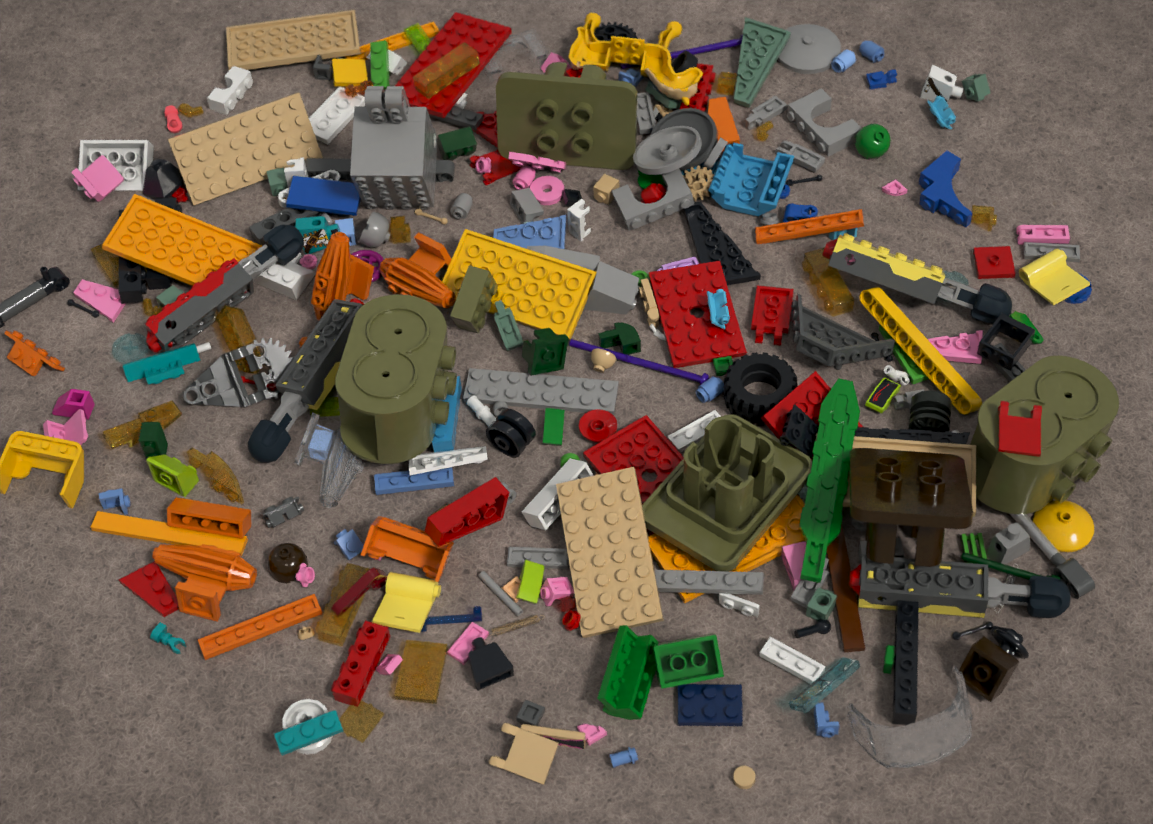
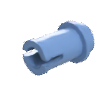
[610,747,638,768]

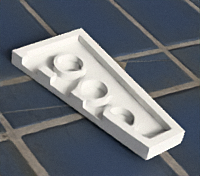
[409,446,488,475]

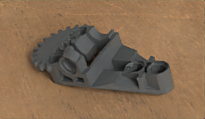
[182,338,294,407]

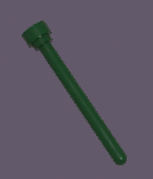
[960,552,1060,580]

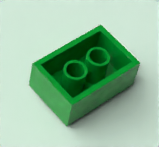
[651,633,724,689]

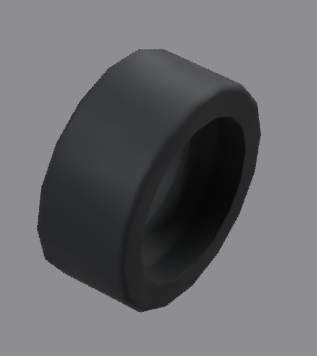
[671,51,698,73]

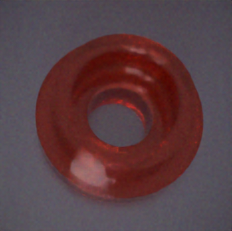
[557,596,577,612]

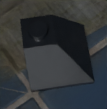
[143,159,184,199]

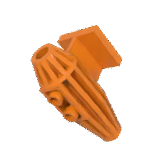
[311,232,374,321]
[379,232,455,308]
[152,544,257,622]

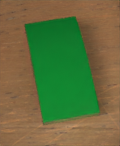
[542,408,565,446]

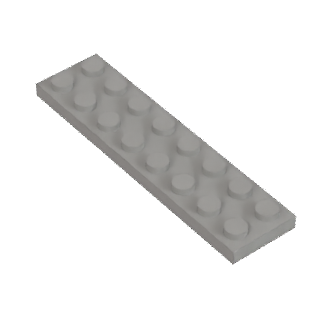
[463,368,619,415]

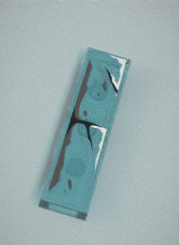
[789,657,860,713]

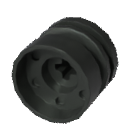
[908,390,952,432]

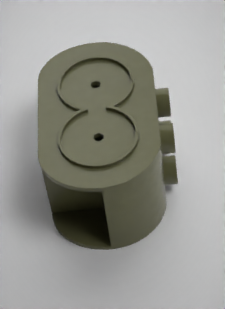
[335,295,457,464]
[970,356,1119,514]

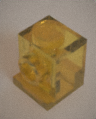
[391,216,411,244]

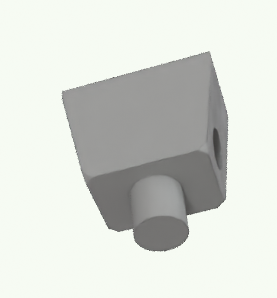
[986,523,1030,565]

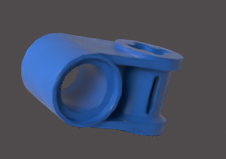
[783,203,818,222]

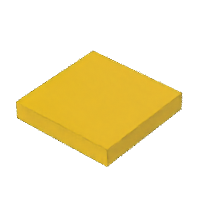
[332,59,368,87]

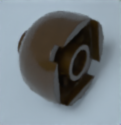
[267,543,308,583]

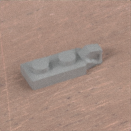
[745,96,787,130]
[790,558,829,608]

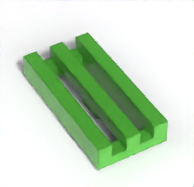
[961,533,987,563]

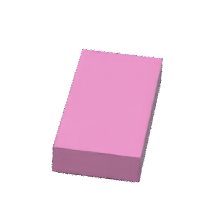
[447,622,489,665]

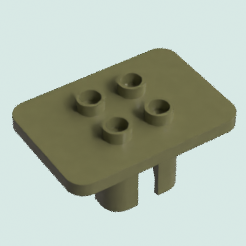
[496,62,637,170]
[642,415,812,571]

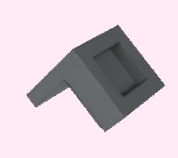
[313,55,333,81]

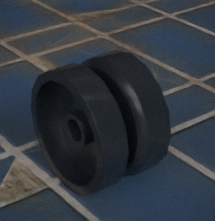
[486,408,536,458]

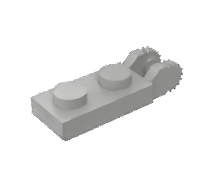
[775,140,825,173]

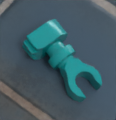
[150,622,186,654]

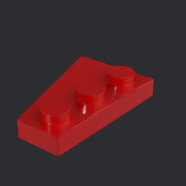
[119,561,179,617]

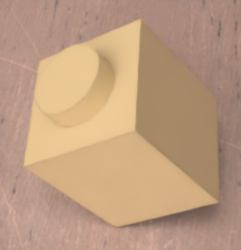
[593,174,620,205]

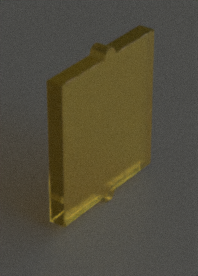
[339,700,384,743]

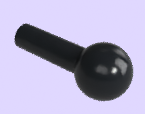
[794,619,831,639]

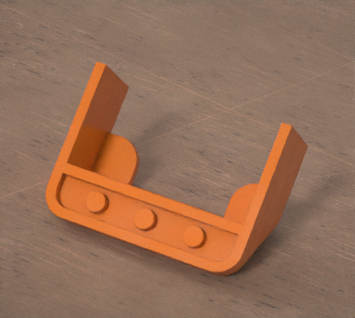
[361,516,454,582]

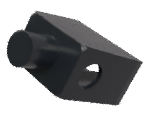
[468,637,514,691]

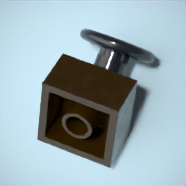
[955,629,1029,702]

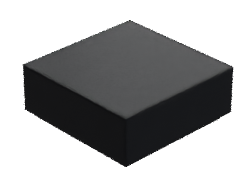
[562,189,582,206]

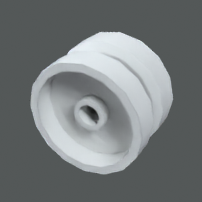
[283,699,333,755]

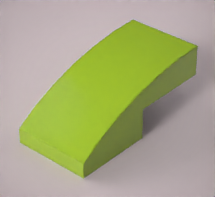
[516,560,544,604]

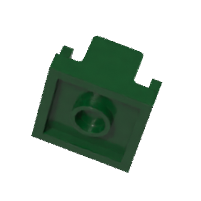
[522,328,569,376]

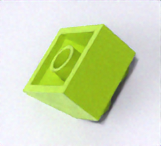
[146,455,199,497]

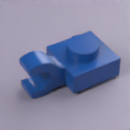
[866,69,897,89]

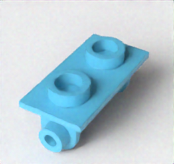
[927,96,956,129]
[707,289,730,329]

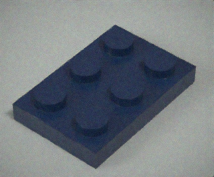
[678,684,743,726]

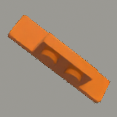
[4,330,65,376]

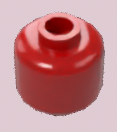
[641,183,667,204]

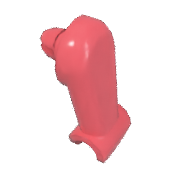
[164,105,183,133]

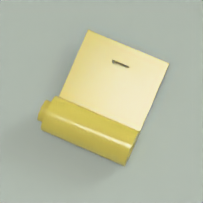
[1019,248,1090,306]
[372,572,441,633]

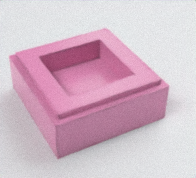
[376,654,403,675]

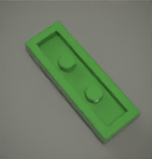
[370,40,389,90]

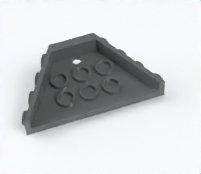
[791,294,896,369]

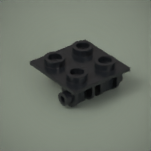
[779,405,819,457]

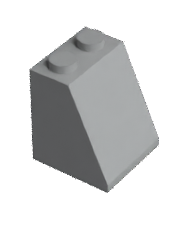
[584,261,640,315]

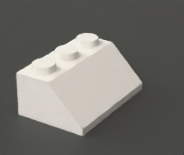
[253,261,316,300]

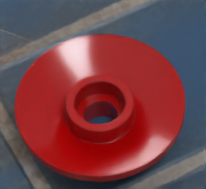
[579,409,617,442]

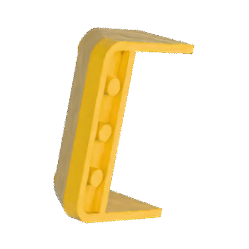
[0,431,84,508]

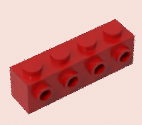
[680,63,716,112]
[331,621,390,707]

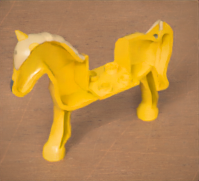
[569,13,703,106]

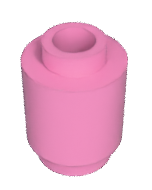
[512,165,536,190]

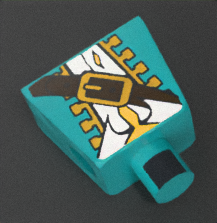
[295,216,340,254]

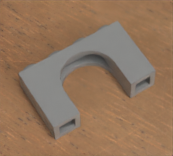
[787,88,861,157]
[612,169,694,230]

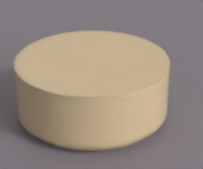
[733,766,755,789]

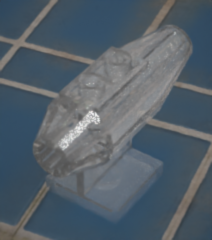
[294,413,365,508]

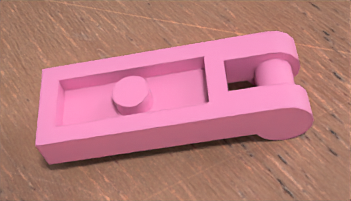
[1016,225,1070,245]

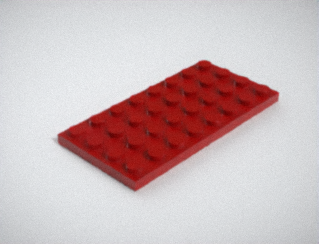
[395,12,512,118]

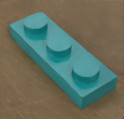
[274,709,344,756]

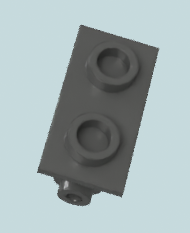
[262,497,304,528]

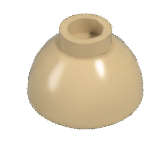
[591,348,617,373]

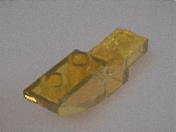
[103,400,182,449]
[187,447,244,505]

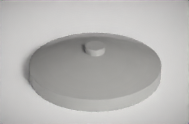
[777,24,841,74]
[633,126,702,175]

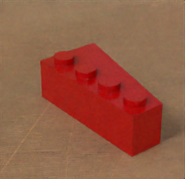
[425,477,510,547]

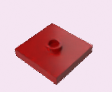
[973,246,1016,279]

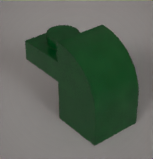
[598,323,641,355]

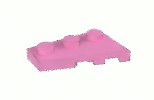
[73,279,126,323]
[928,330,983,364]

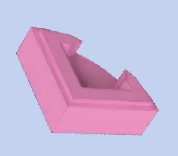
[882,179,907,196]
[577,724,607,746]

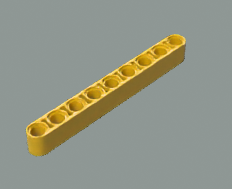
[859,287,982,415]

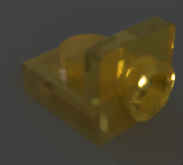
[717,72,737,96]
[971,205,997,231]

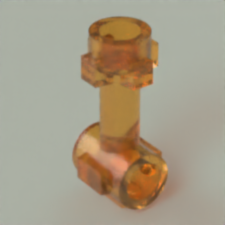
[345,80,374,97]

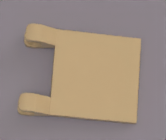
[489,723,559,785]

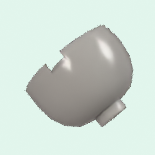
[359,211,392,248]

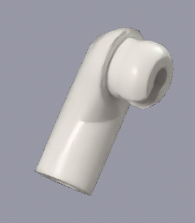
[883,365,910,385]

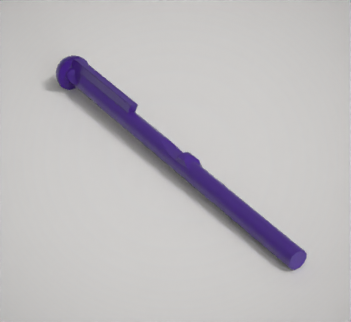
[621,35,743,69]
[569,339,710,385]

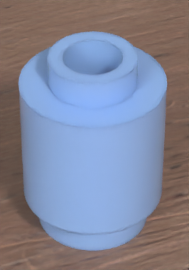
[831,49,856,73]

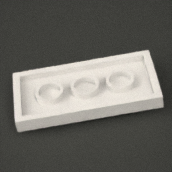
[309,86,365,145]

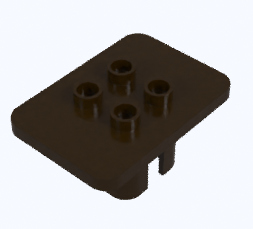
[849,448,973,567]

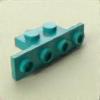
[123,343,201,385]

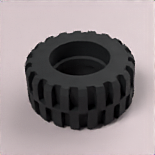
[724,352,798,426]

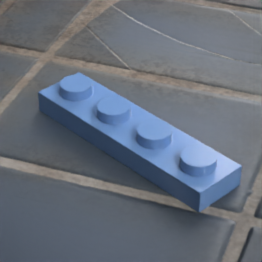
[374,467,454,495]

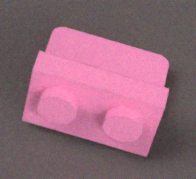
[71,155,124,202]
[43,409,88,445]

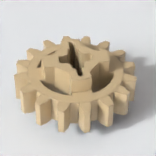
[683,166,714,201]

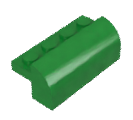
[597,625,659,720]

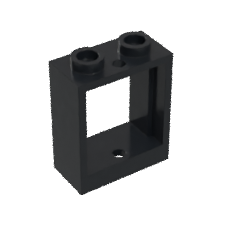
[977,313,1036,371]

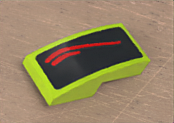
[865,377,901,413]

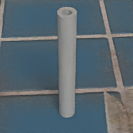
[478,571,523,616]

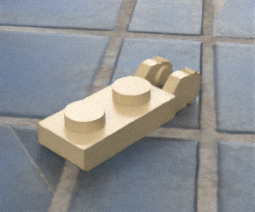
[639,278,659,328]

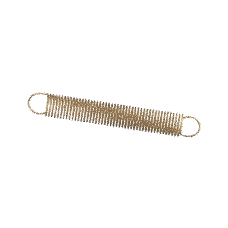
[487,615,543,636]

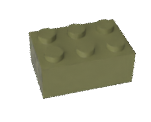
[450,266,498,333]

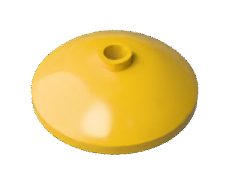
[1033,500,1094,552]

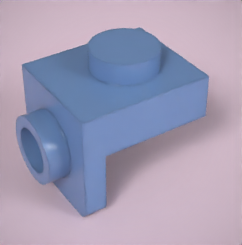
[99,488,131,515]
[333,529,364,561]

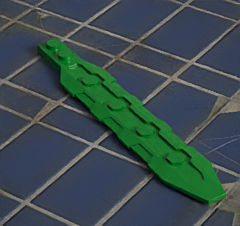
[799,378,860,583]

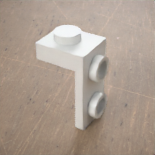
[719,594,759,617]

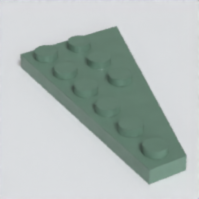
[734,17,791,108]

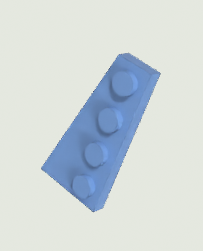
[493,215,567,249]

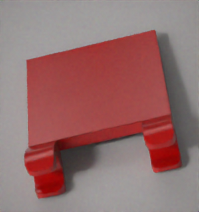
[470,150,521,185]
[998,401,1042,457]

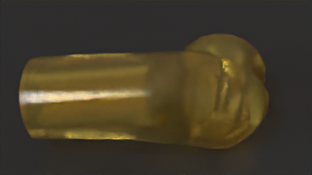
[179,103,204,117]
[756,121,773,141]
[142,298,162,316]

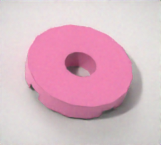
[530,176,564,205]

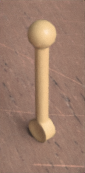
[415,209,448,225]

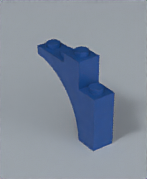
[919,150,973,227]

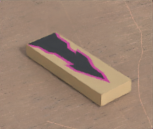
[521,724,586,749]

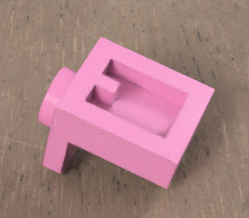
[540,577,574,606]

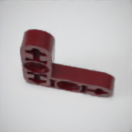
[331,567,388,617]

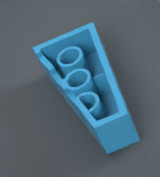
[432,376,462,452]

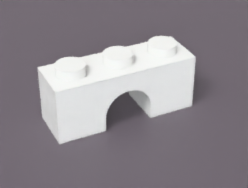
[207,66,253,115]

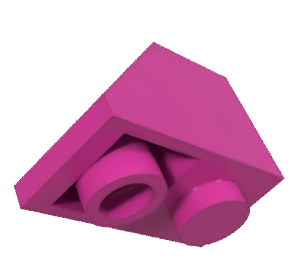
[52,389,95,420]

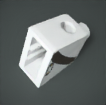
[920,65,964,103]

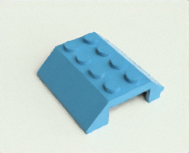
[708,143,795,216]

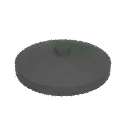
[651,108,718,170]

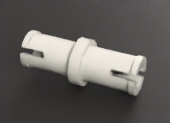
[467,395,496,427]

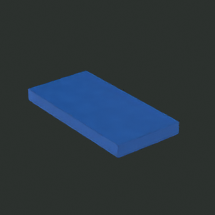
[286,176,360,216]

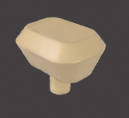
[298,626,314,640]

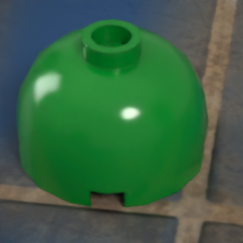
[855,123,891,159]

